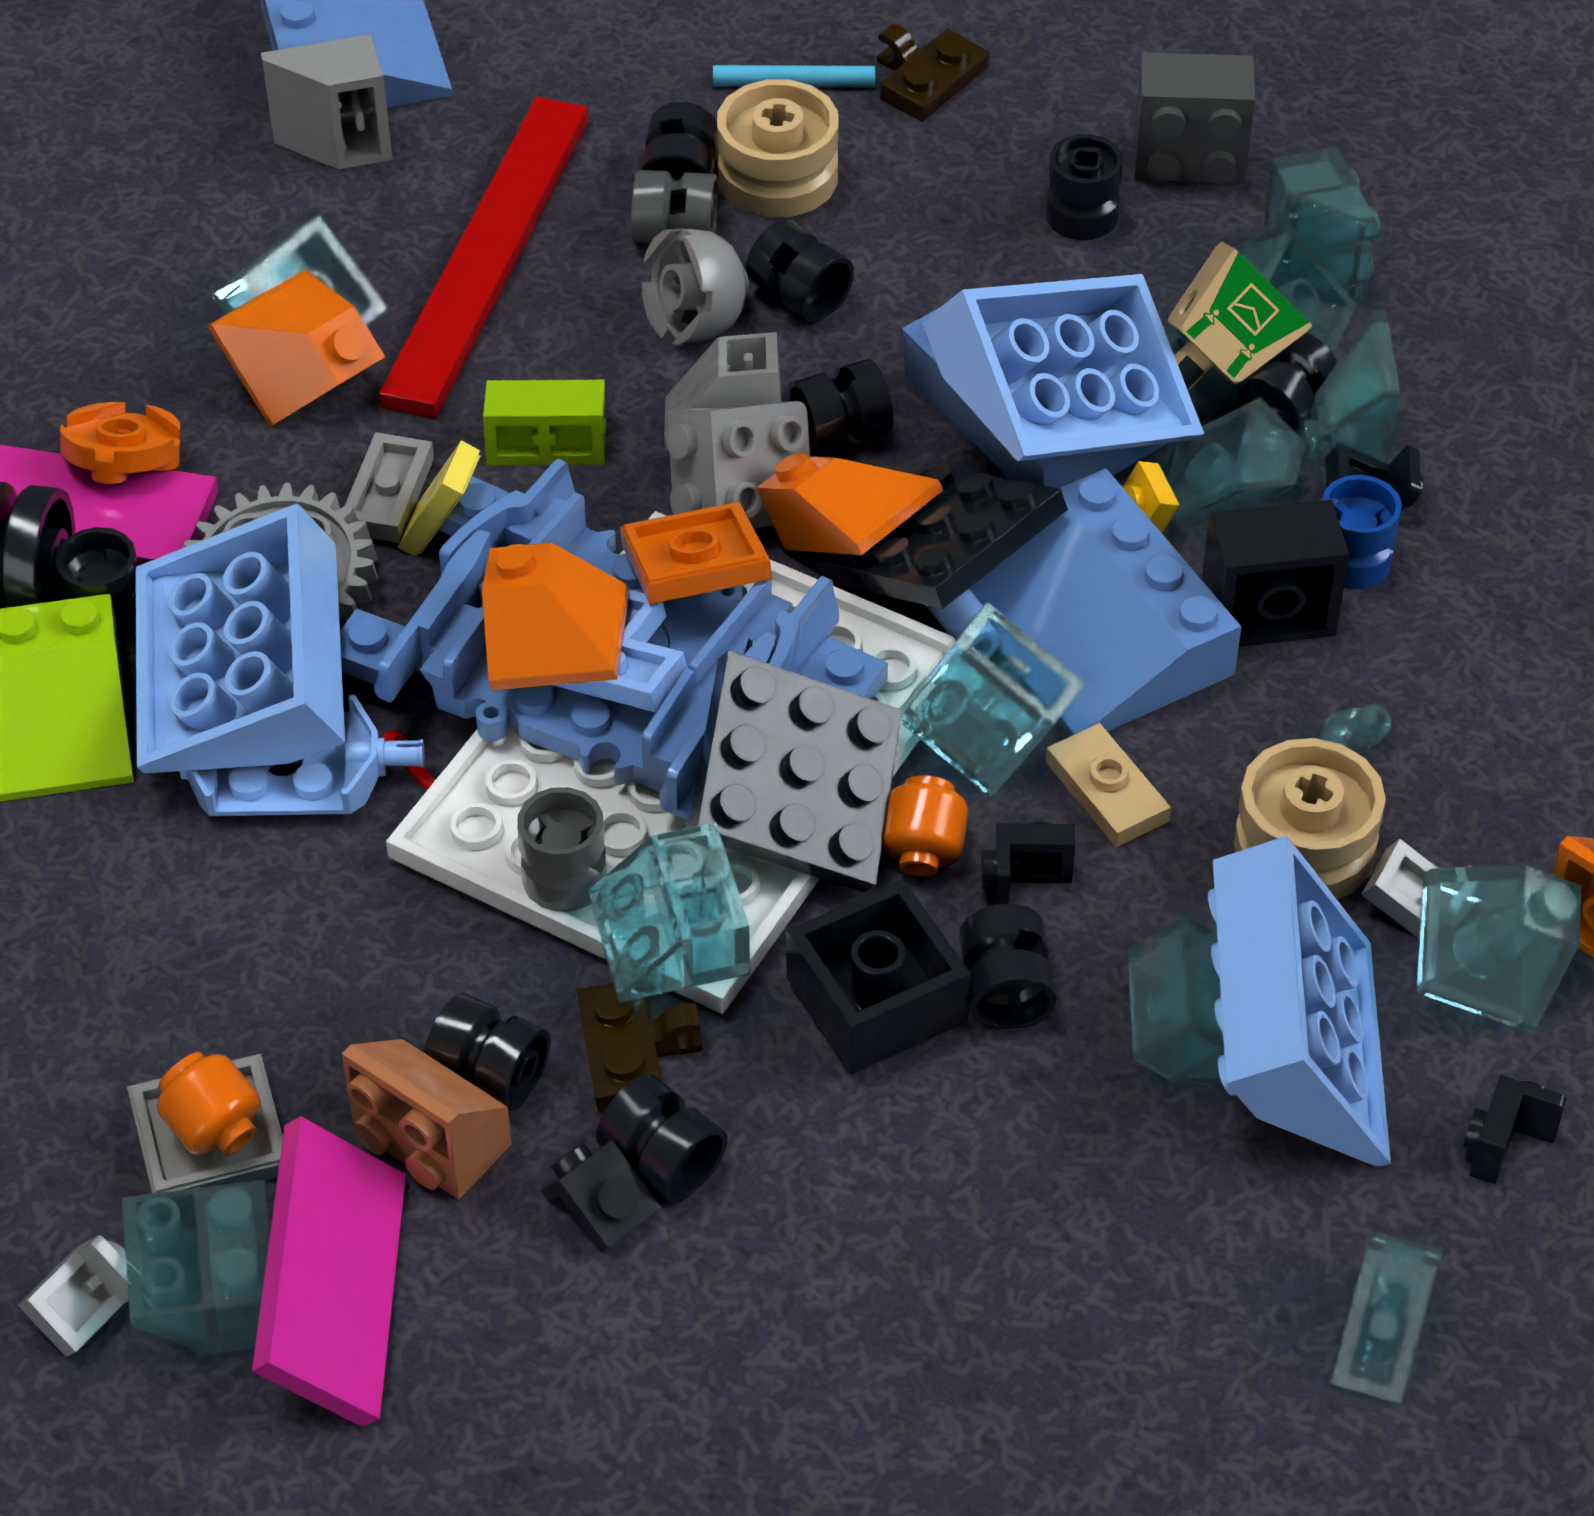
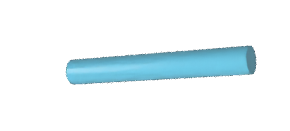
[713,65,875,88]

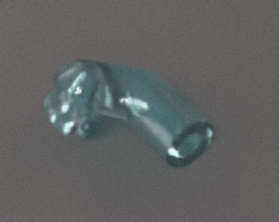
[1317,704,1392,751]

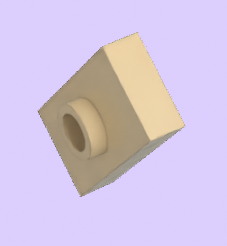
[1046,723,1171,847]

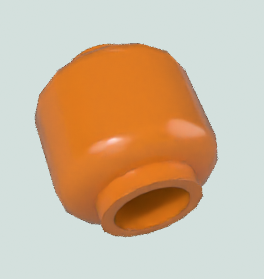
[882,775,969,877]
[157,1052,261,1156]

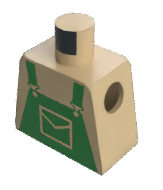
[1167,242,1313,391]

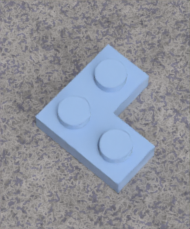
[552,589,688,712]

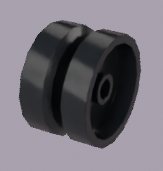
[0,482,75,609]

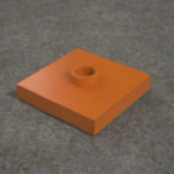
[620,502,772,604]

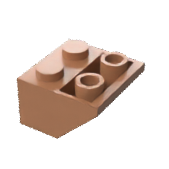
[342,1039,512,1200]

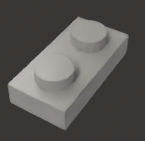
[345,432,434,543]

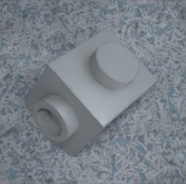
[1361,839,1481,941]
[18,1235,147,1357]

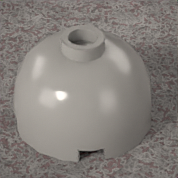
[642,229,749,345]

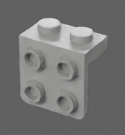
[666,401,810,528]

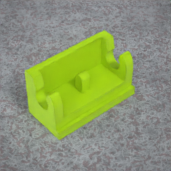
[483,380,606,466]

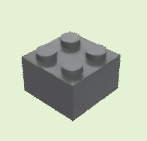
[1134,52,1255,184]

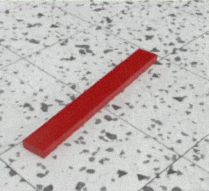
[379,96,589,419]

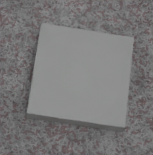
[127,1054,283,1208]

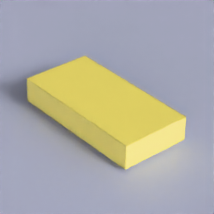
[397,440,480,556]

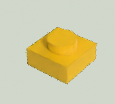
[1122,461,1180,533]

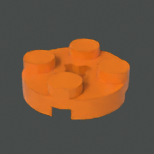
[60,402,180,484]

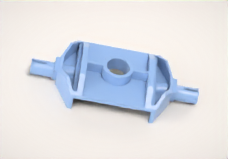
[179,695,425,816]

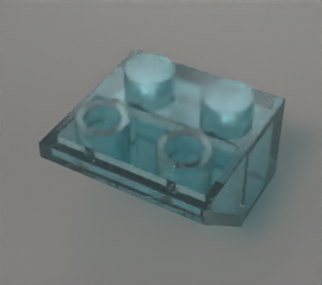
[1261,147,1381,308]
[899,602,1085,798]
[588,822,750,1002]
[1127,915,1224,1085]
[122,1180,271,1354]

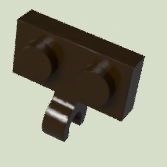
[877,24,990,122]
[576,978,703,1112]

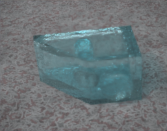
[1331,1231,1443,1404]

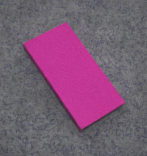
[0,445,218,566]
[252,1116,406,1426]

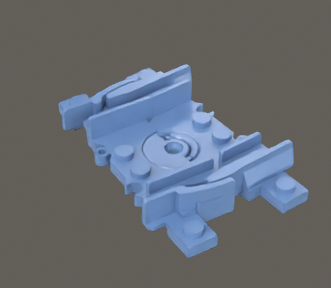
[340,459,888,818]

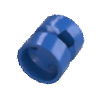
[1322,475,1402,589]

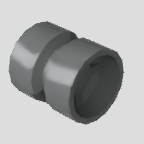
[631,170,718,244]
[517,787,607,911]

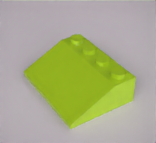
[0,594,134,802]

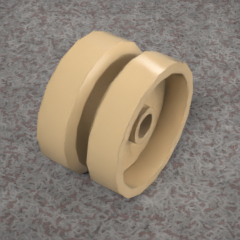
[717,79,838,217]
[1233,738,1386,899]

